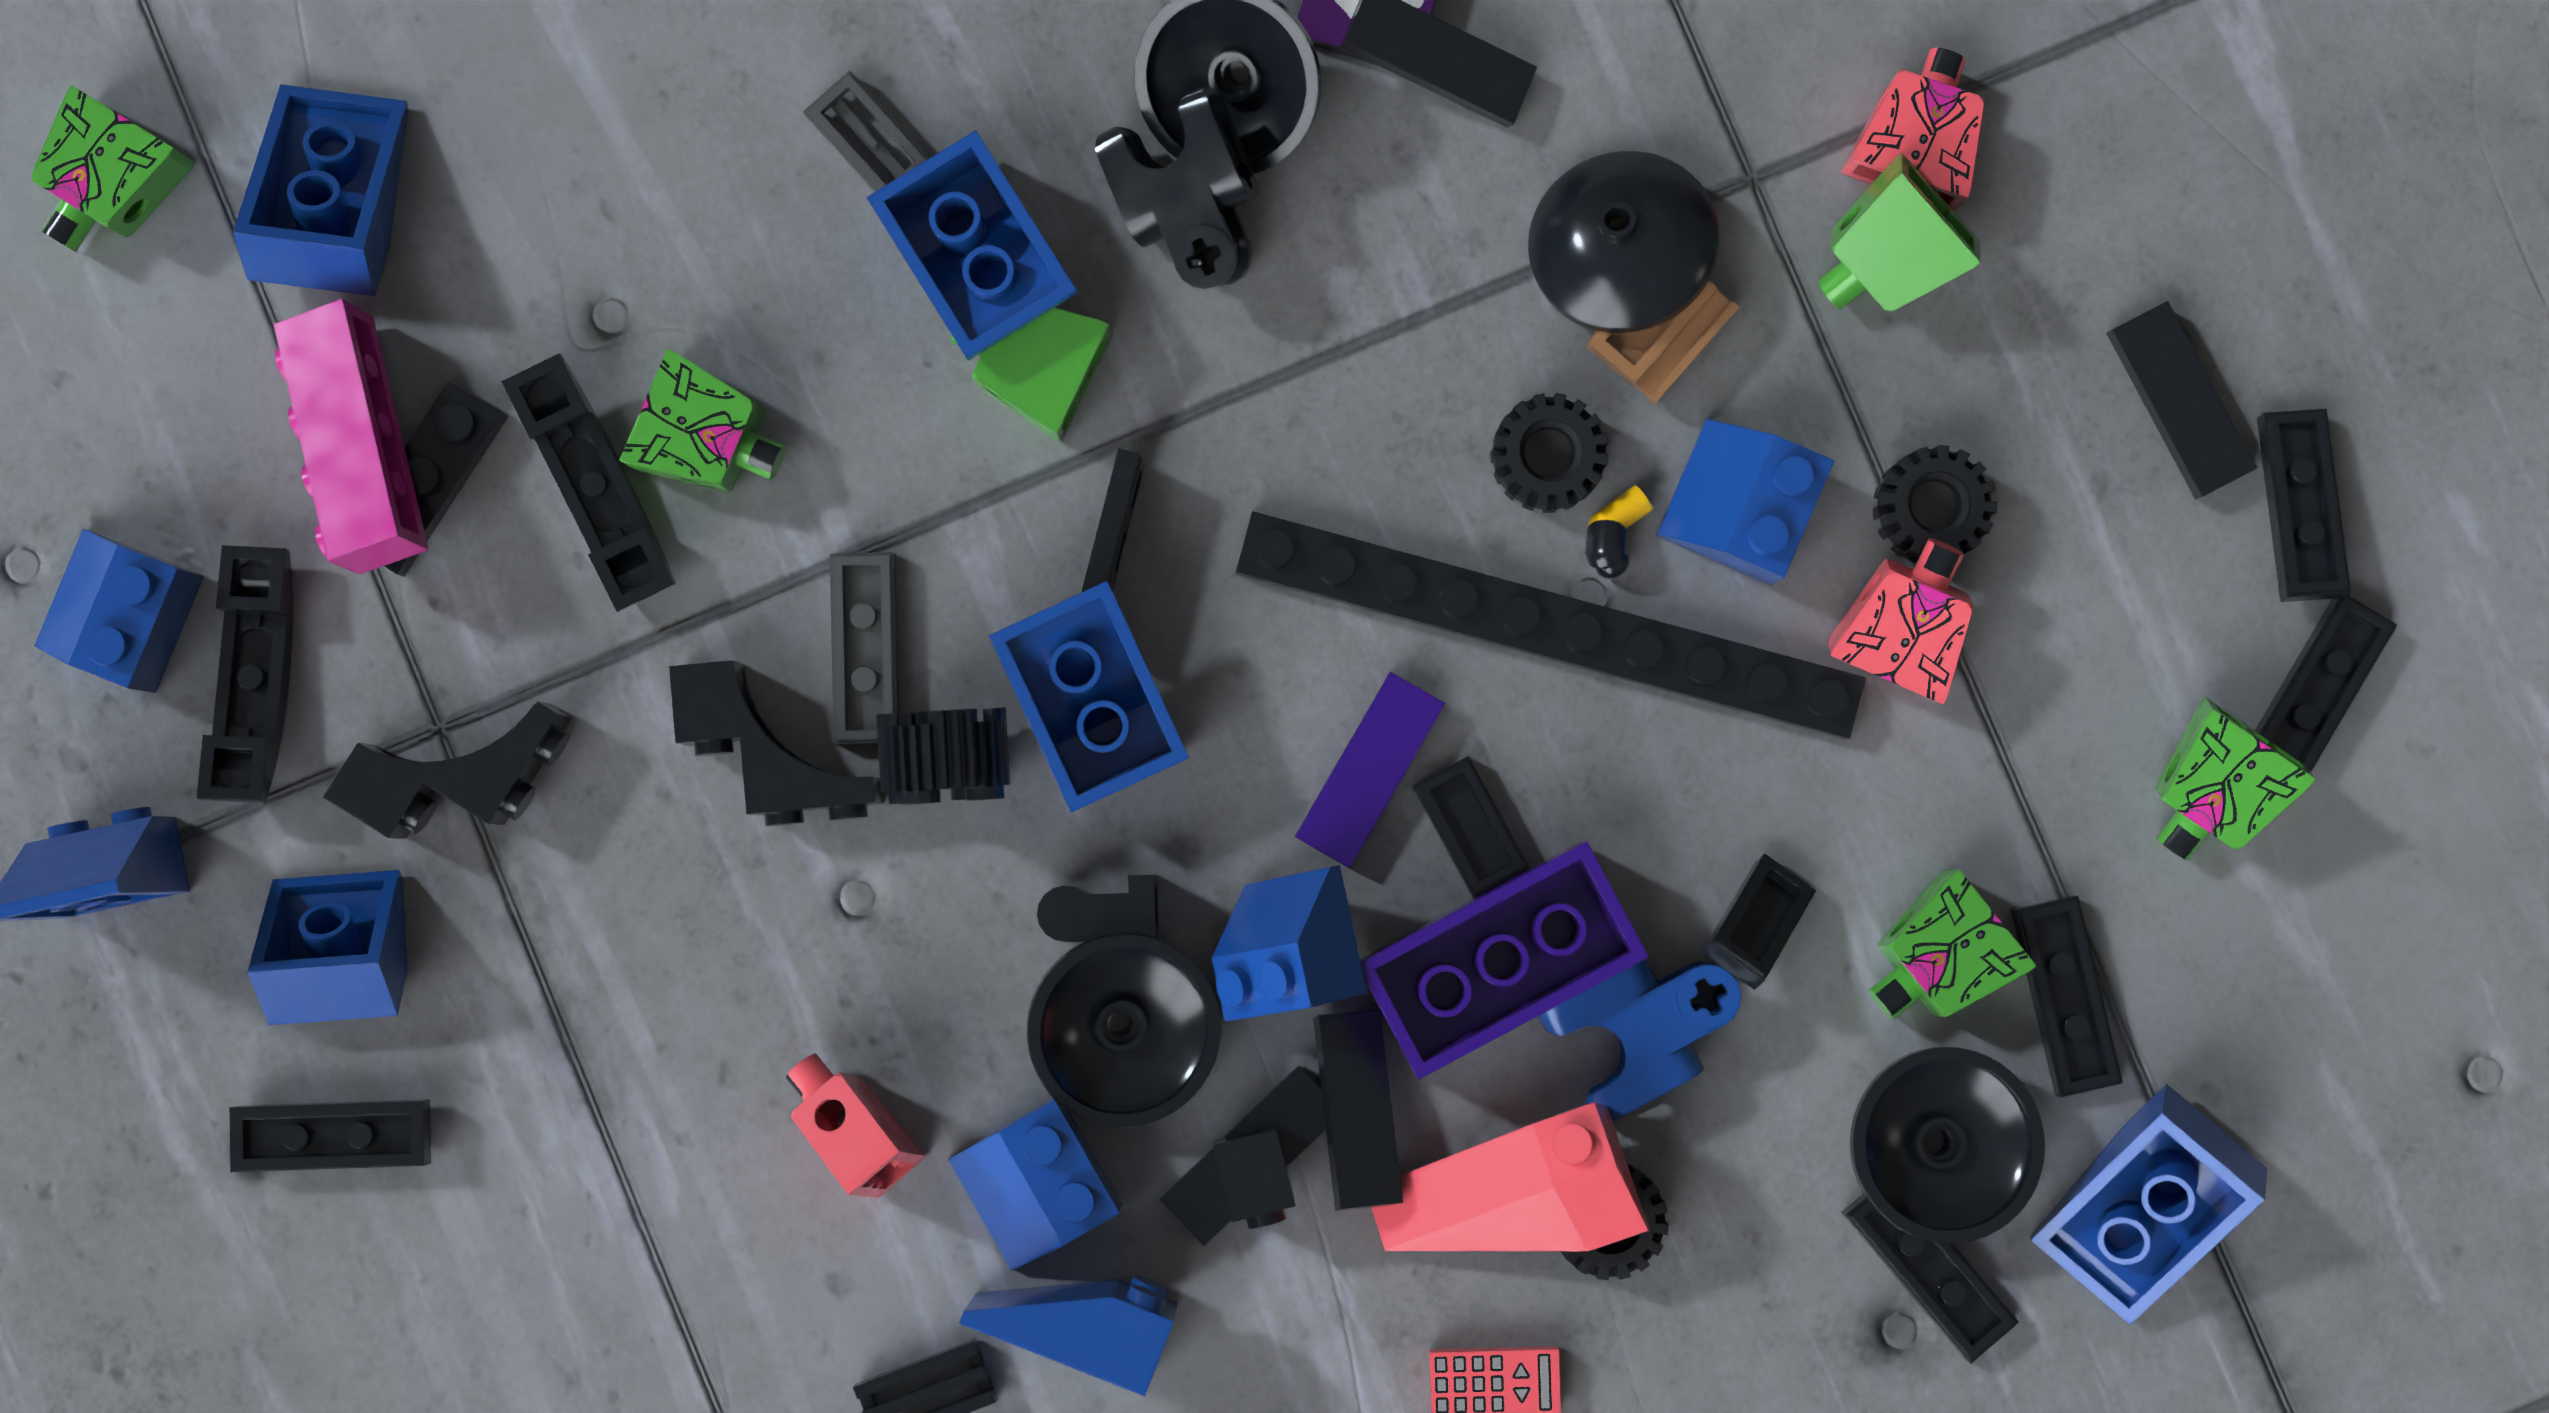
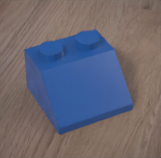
[1656,419,1835,585]
[34,529,204,693]
[1211,865,1367,1021]
[247,870,408,1025]
[948,1098,1123,1271]

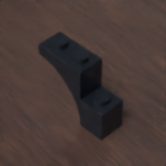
[669,660,883,826]
[323,701,573,839]

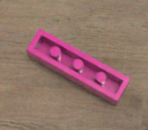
[273,299,429,574]

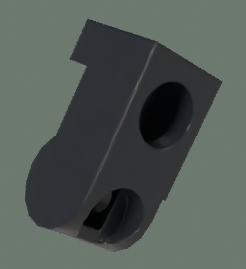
[1037,874,1159,942]

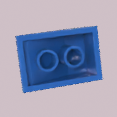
[233,84,409,296]
[866,130,1078,361]
[988,581,1189,813]
[0,807,191,921]
[2031,1084,2268,1325]
[959,1276,1178,1397]

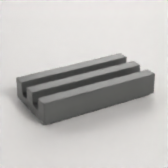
[803,70,929,192]

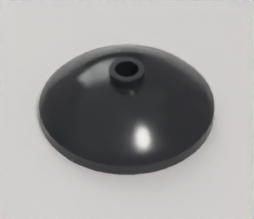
[1134,0,1322,174]
[1528,151,1719,333]
[1026,933,1221,1127]
[1850,1047,2045,1244]

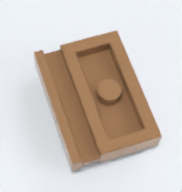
[1585,280,1740,405]

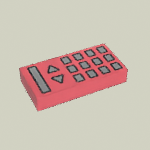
[1429,1346,1561,1413]

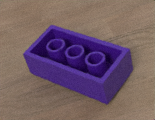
[1360,842,1649,1080]

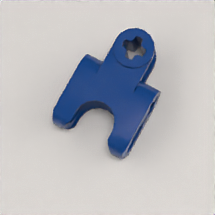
[1538,959,1741,1121]

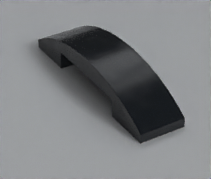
[501,353,676,612]
[196,545,293,803]

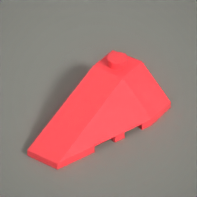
[1371,1102,1650,1251]

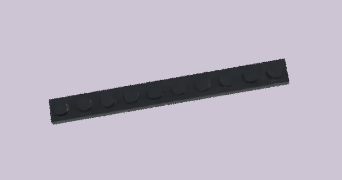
[1236,511,1866,740]

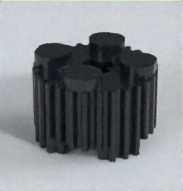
[876,707,1010,805]

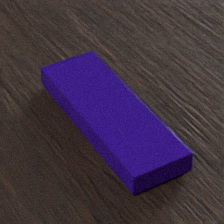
[1294,671,1445,869]

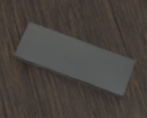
[830,552,899,745]

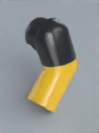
[1585,485,1653,579]

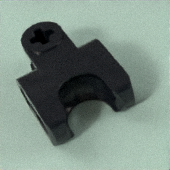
[1095,85,1258,289]

